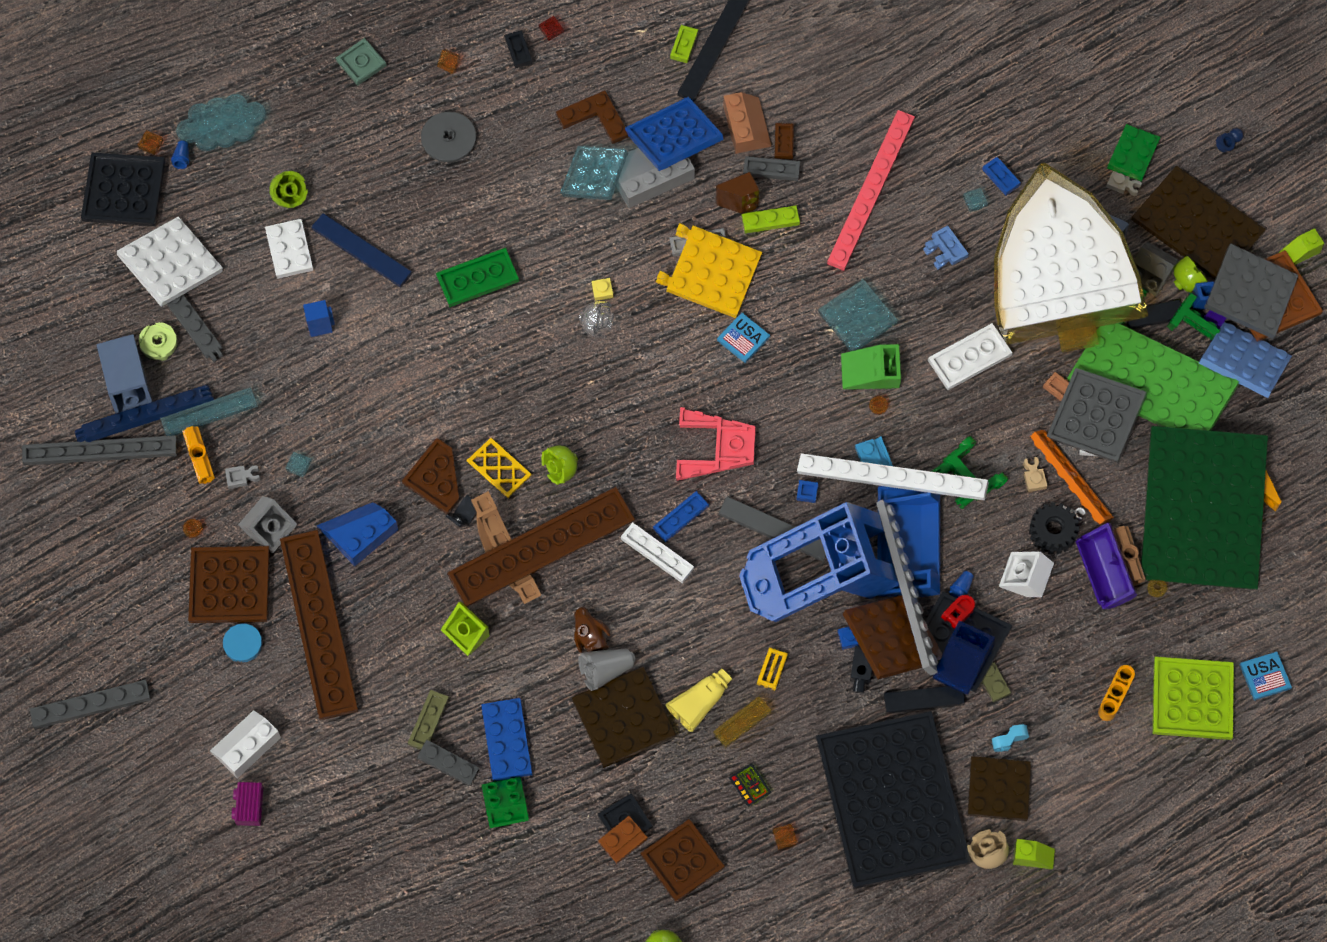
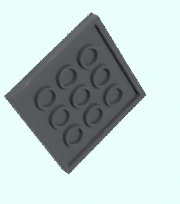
[1204,244,1298,339]
[1047,368,1147,463]

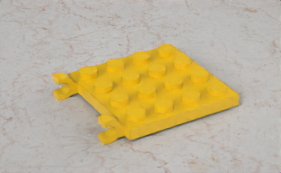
[656,223,762,318]

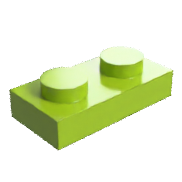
[670,25,698,63]

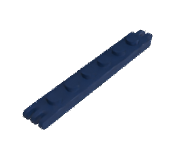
[74,385,214,442]

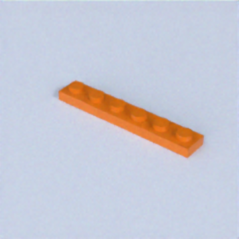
[1030,430,1114,525]

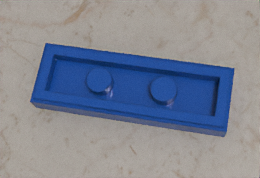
[653,491,709,542]

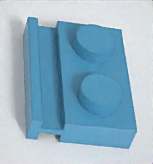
[855,436,893,466]

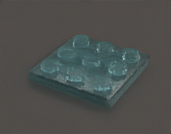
[560,146,628,200]
[818,279,898,352]

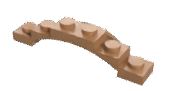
[471,491,541,604]

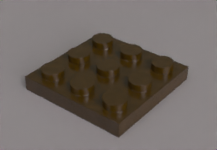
[967,756,1031,821]

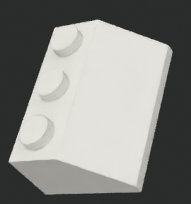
[210,710,281,779]

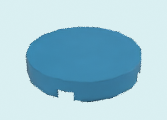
[223,624,262,662]

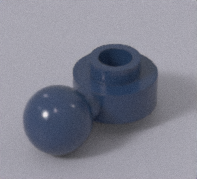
[1216,128,1244,153]

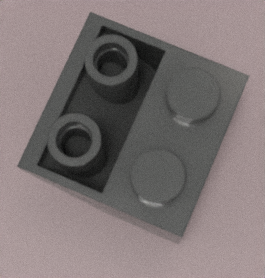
[1131,242,1180,297]

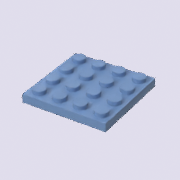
[1199,322,1292,398]

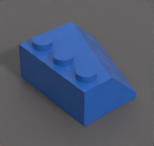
[317,502,398,567]

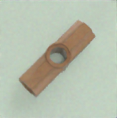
[1113,526,1145,586]

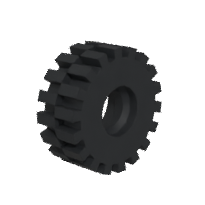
[1029,503,1079,554]

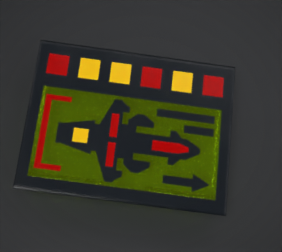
[729,764,772,807]

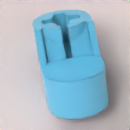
[992,724,1029,752]

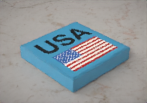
[717,313,770,364]
[1240,652,1292,700]

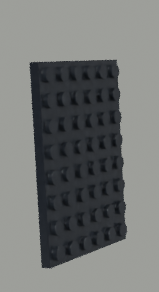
[816,711,971,889]

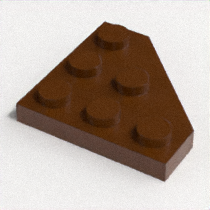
[402,438,460,514]

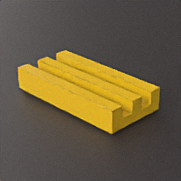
[757,647,788,691]

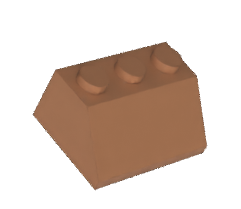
[723,92,771,154]

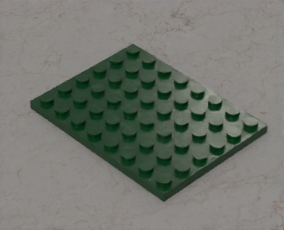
[1141,426,1268,590]

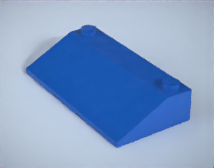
[877,486,940,597]

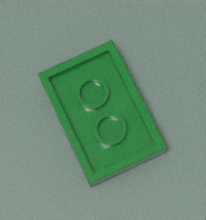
[1107,124,1160,182]

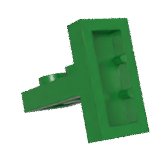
[1166,293,1220,340]

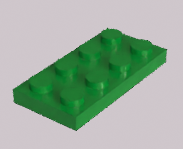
[436,248,519,308]

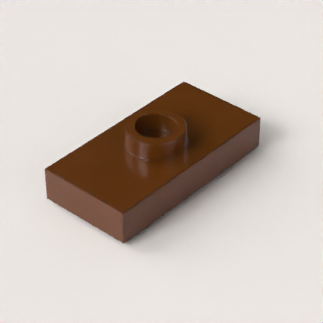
[774,123,794,159]

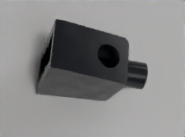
[850,646,872,694]

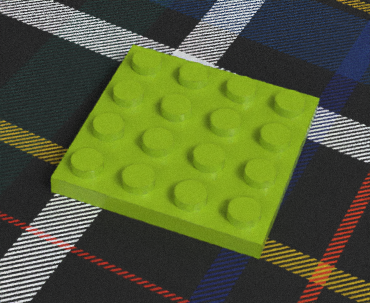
[1152,657,1234,740]

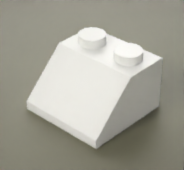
[999,552,1054,597]

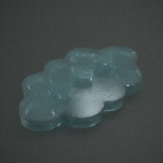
[176,94,266,151]

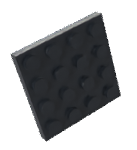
[81,152,165,227]
[925,591,1012,693]

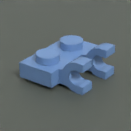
[923,226,969,270]

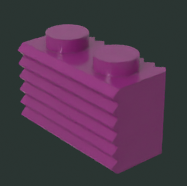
[232,782,264,826]

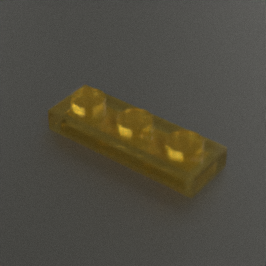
[713,696,772,749]

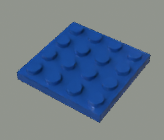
[625,97,724,171]

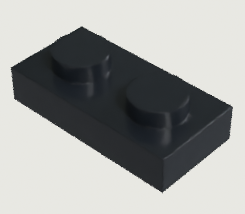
[504,30,532,69]

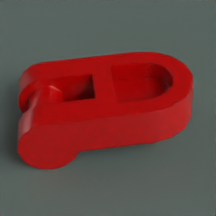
[941,595,975,630]

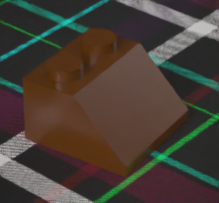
[716,172,759,214]

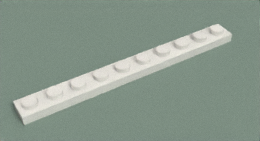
[797,454,989,501]

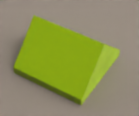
[441,601,490,656]

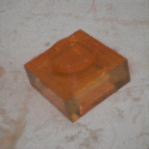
[437,49,461,74]
[138,130,163,155]
[772,824,797,850]

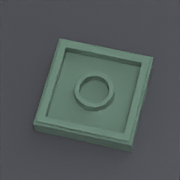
[335,38,387,86]

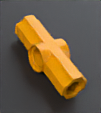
[182,426,215,484]

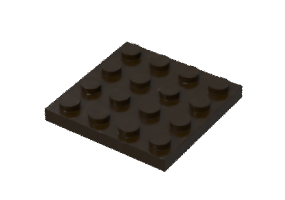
[571,667,676,768]

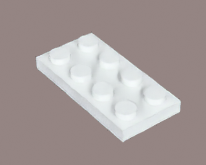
[928,323,1012,390]

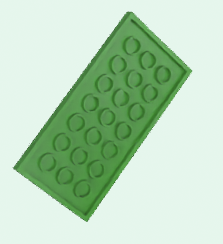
[1067,317,1239,431]

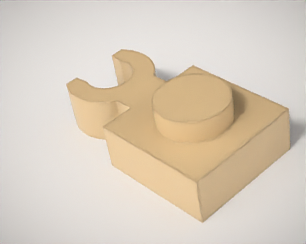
[1024,457,1047,492]

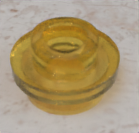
[1147,580,1167,598]

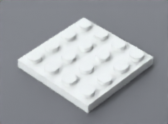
[117,217,223,307]

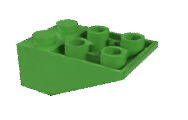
[841,344,901,389]

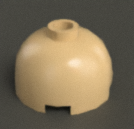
[967,829,1009,869]

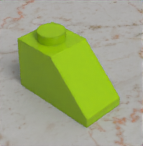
[1279,228,1324,265]
[1013,839,1055,869]

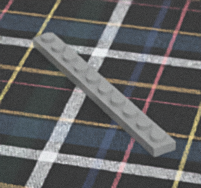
[876,500,938,675]

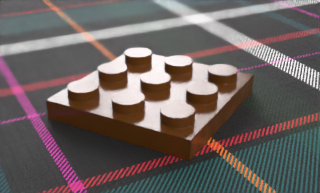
[640,819,725,903]

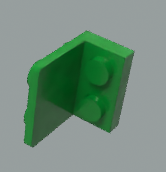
[482,777,529,828]

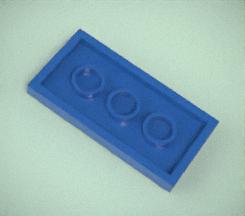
[481,698,532,782]

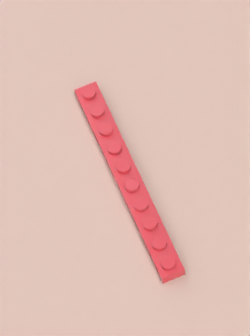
[827,110,915,271]

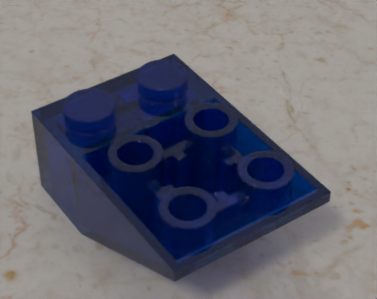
[933,621,995,695]

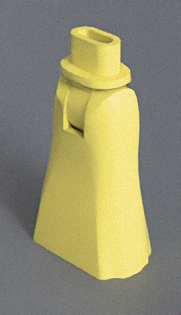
[666,669,732,732]

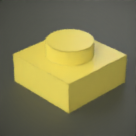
[591,278,613,301]

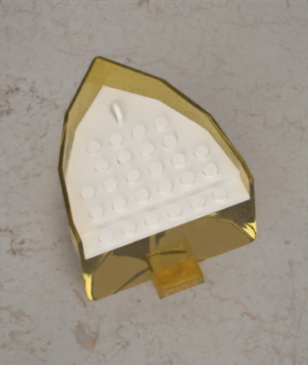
[994,163,1148,353]

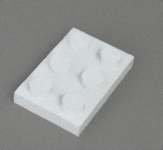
[265,219,314,279]

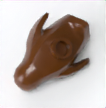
[574,607,611,653]

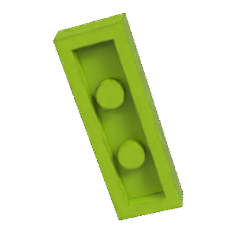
[742,206,800,234]

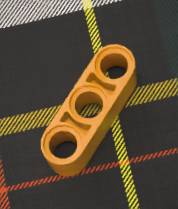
[1098,665,1135,721]

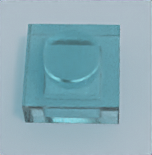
[963,188,988,212]
[285,452,311,477]

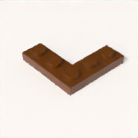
[556,90,629,144]

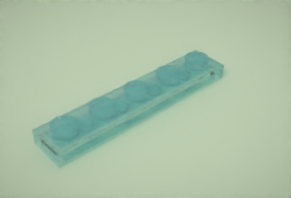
[160,387,258,436]

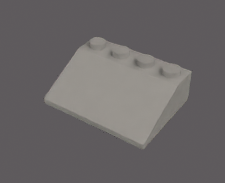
[604,148,695,208]

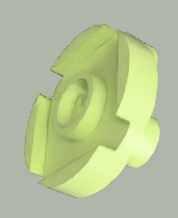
[139,322,177,361]

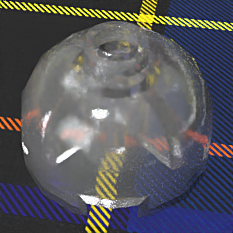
[579,301,614,339]

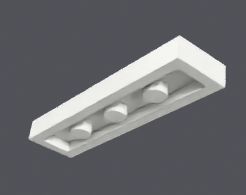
[621,522,694,583]

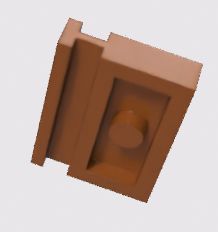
[598,816,648,864]

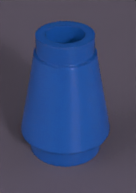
[171,141,189,169]
[949,571,974,598]

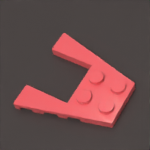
[676,407,756,481]

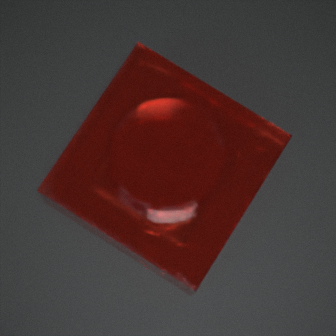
[539,16,564,41]

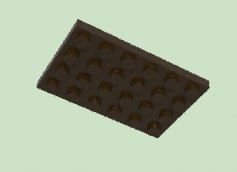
[1131,166,1266,280]

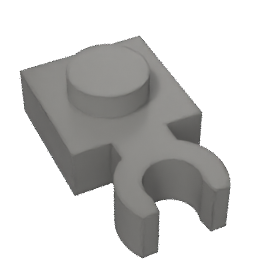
[1106,171,1142,196]
[225,465,260,489]

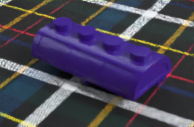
[1076,522,1137,609]

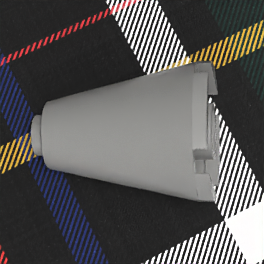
[578,649,635,691]

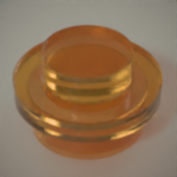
[869,396,888,415]
[183,519,202,538]

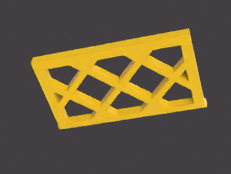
[467,438,532,498]

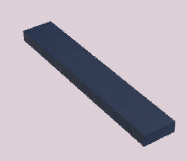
[312,214,412,288]

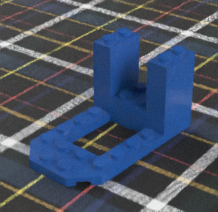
[739,502,899,622]

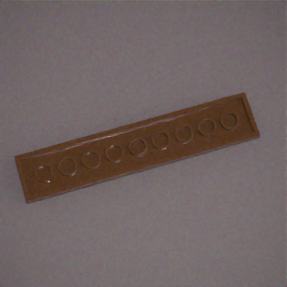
[447,487,635,607]
[280,530,358,721]

